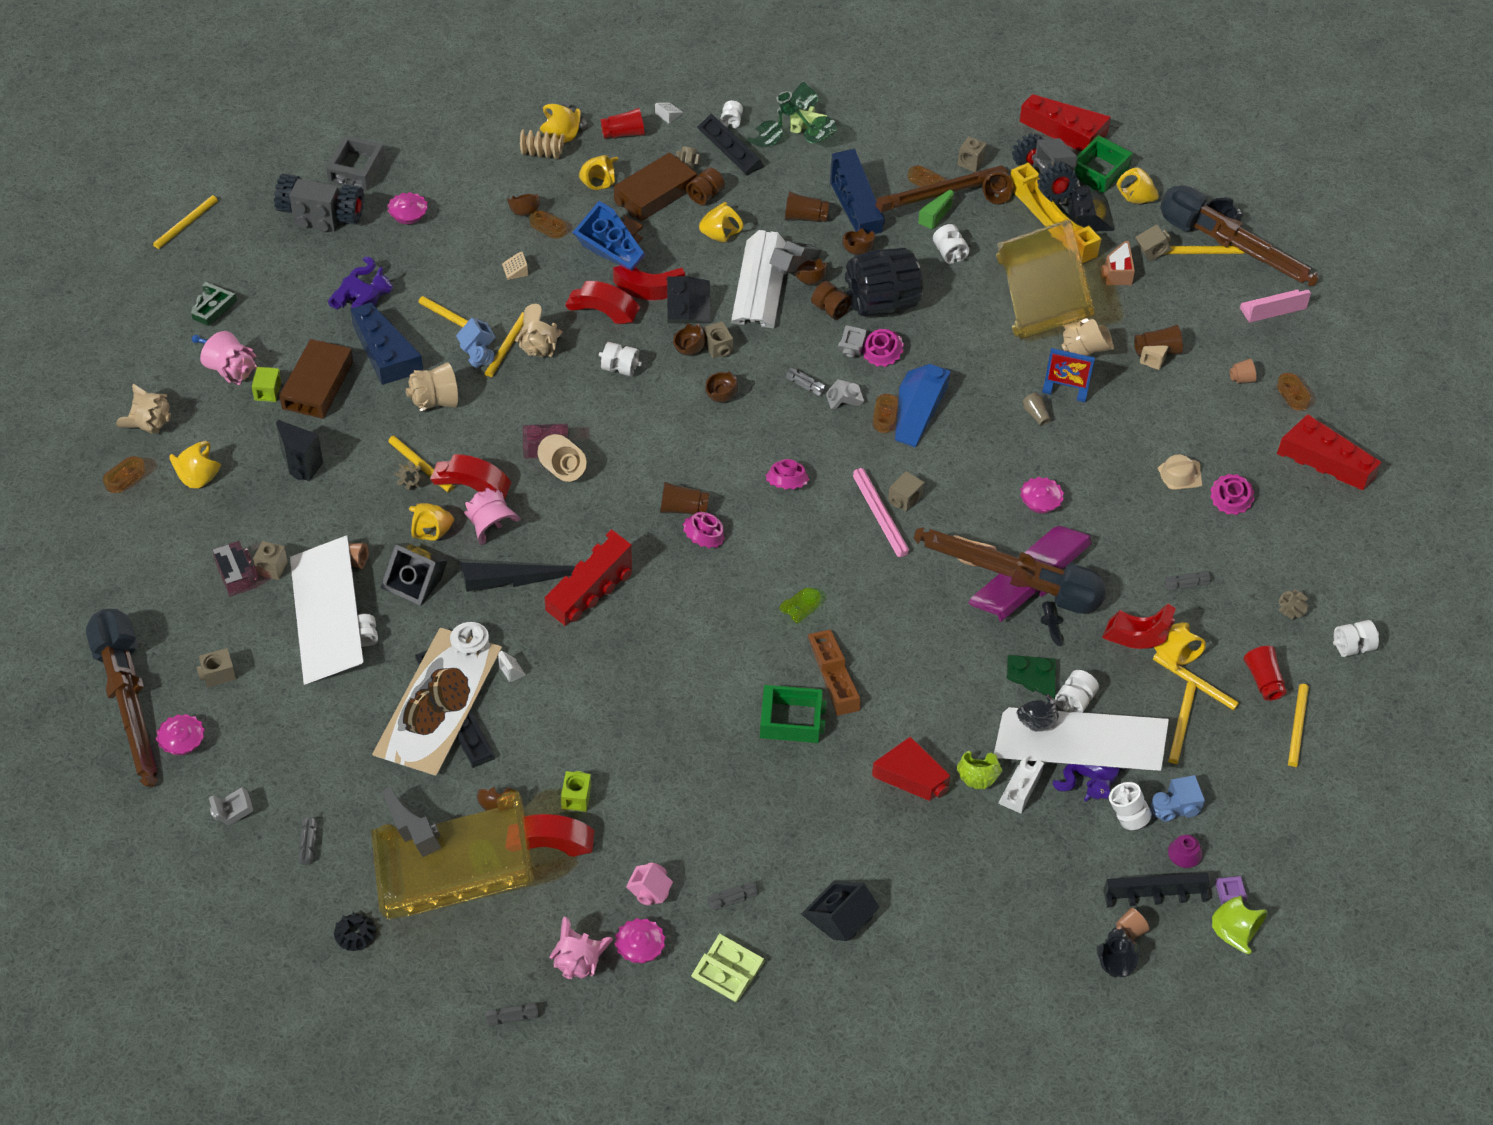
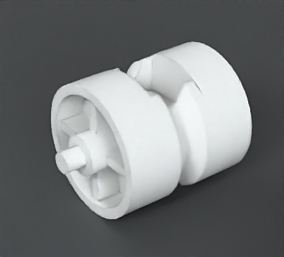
[933,224,969,264]
[599,342,642,377]
[1333,620,1379,657]
[1055,670,1099,713]
[1109,782,1151,830]

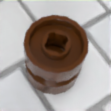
[686,167,725,205]
[811,281,852,320]

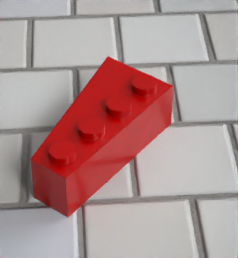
[1019,94,1111,152]
[1277,414,1382,490]
[545,529,632,626]

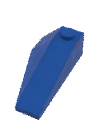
[572,201,645,271]
[895,364,950,448]

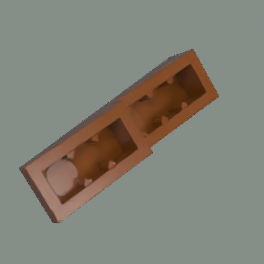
[808,629,860,716]

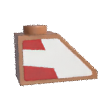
[1101,241,1135,285]

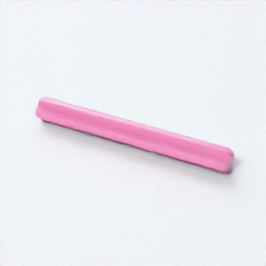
[853,468,909,557]

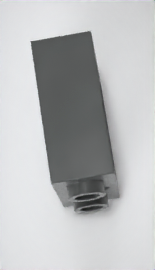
[326,136,385,191]

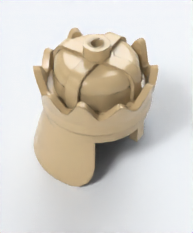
[515,304,563,357]
[1062,318,1114,356]
[406,362,458,412]
[116,384,171,434]

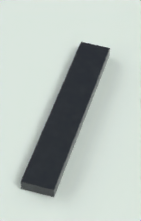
[415,650,495,768]

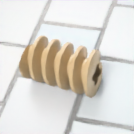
[520,129,564,159]

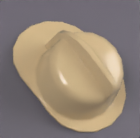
[538,434,587,482]
[1158,454,1202,489]

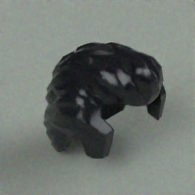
[1206,197,1243,222]
[1016,694,1059,732]
[1097,927,1140,978]

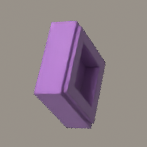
[1215,876,1247,904]

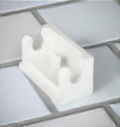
[998,757,1044,813]

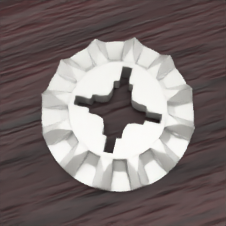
[450,622,489,656]

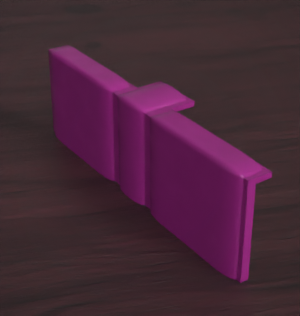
[968,526,1092,622]

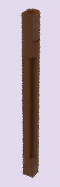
[875,165,1008,212]

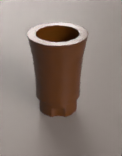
[784,191,829,222]
[1134,324,1183,356]
[660,482,709,515]

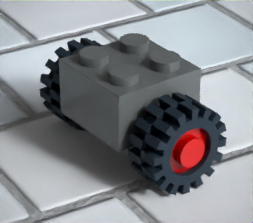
[1012,133,1078,203]
[274,173,365,232]

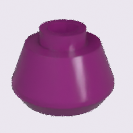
[1168,835,1203,868]

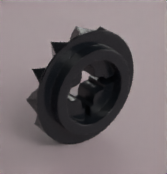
[334,911,376,951]

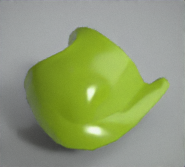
[1212,895,1268,954]

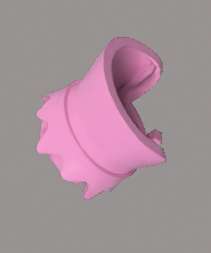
[200,331,257,385]
[464,488,521,545]
[550,917,613,979]

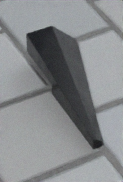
[458,559,575,592]

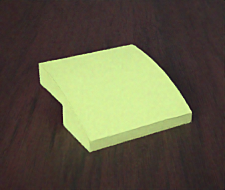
[691,934,765,1003]

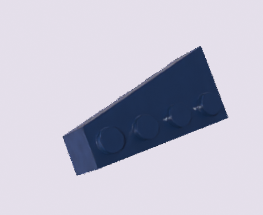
[830,149,885,234]
[350,303,423,385]

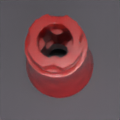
[600,108,645,139]
[1243,646,1286,701]

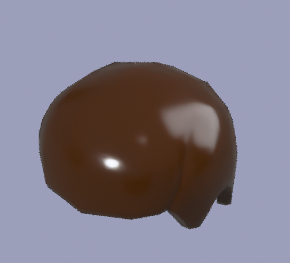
[982,171,1014,204]
[507,193,540,217]
[842,228,876,256]
[795,258,827,285]
[673,323,706,356]
[705,371,738,403]
[477,787,518,814]

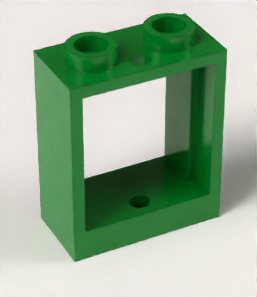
[1074,135,1133,193]
[760,685,826,743]

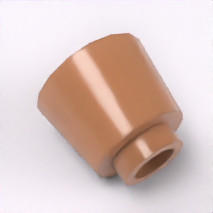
[1229,358,1256,383]
[348,543,369,569]
[1116,908,1149,940]

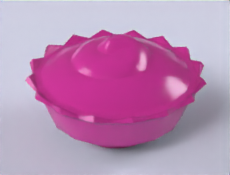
[387,192,428,224]
[862,329,904,367]
[765,459,809,490]
[1210,474,1255,515]
[1020,477,1064,514]
[682,512,725,549]
[156,714,205,756]
[615,918,666,964]

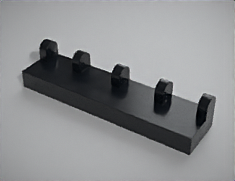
[697,113,764,176]
[1103,873,1210,908]

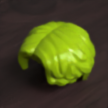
[957,751,1002,789]

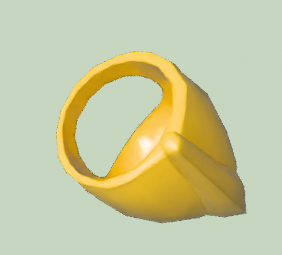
[540,104,581,143]
[579,155,618,190]
[1117,168,1159,204]
[699,202,743,242]
[169,441,221,488]
[409,503,454,541]
[1154,622,1206,671]

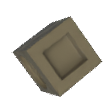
[957,136,987,172]
[1135,224,1171,261]
[703,321,733,359]
[888,471,924,511]
[253,541,287,580]
[197,648,236,688]

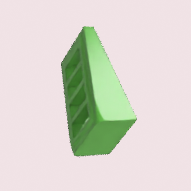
[918,190,954,229]

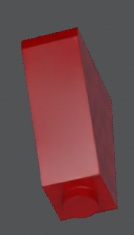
[872,737,950,801]

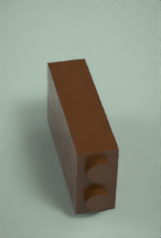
[614,152,697,222]
[279,339,353,419]

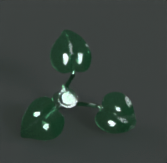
[746,81,837,147]

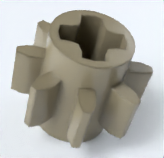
[675,147,701,170]
[394,460,424,490]
[1279,589,1308,620]

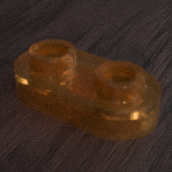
[907,165,945,187]
[529,210,567,239]
[1277,373,1311,410]
[872,394,898,433]
[103,456,145,493]

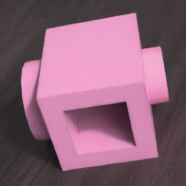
[626,863,673,905]

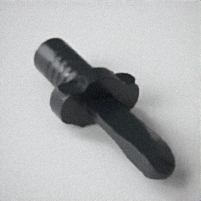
[1040,601,1062,646]

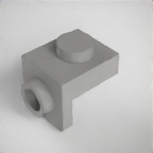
[838,325,867,357]
[826,379,864,409]
[209,787,254,825]

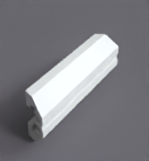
[731,230,786,328]

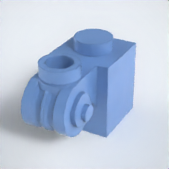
[456,317,496,368]
[1150,775,1205,822]

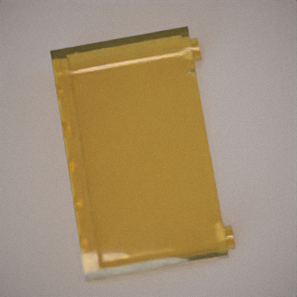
[996,219,1096,340]
[371,791,534,919]

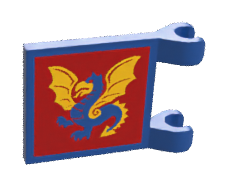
[1042,348,1095,402]

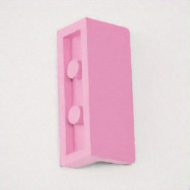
[1240,290,1311,323]

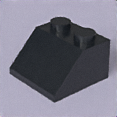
[1066,186,1114,232]
[667,276,710,324]
[276,420,323,482]
[380,543,448,606]
[801,880,880,942]

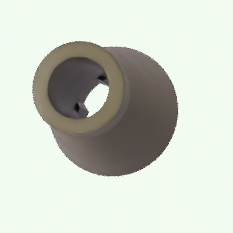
[1022,393,1051,426]

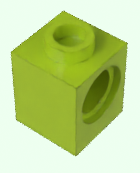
[252,367,282,402]
[561,771,591,812]

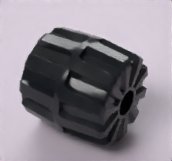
[845,248,923,316]

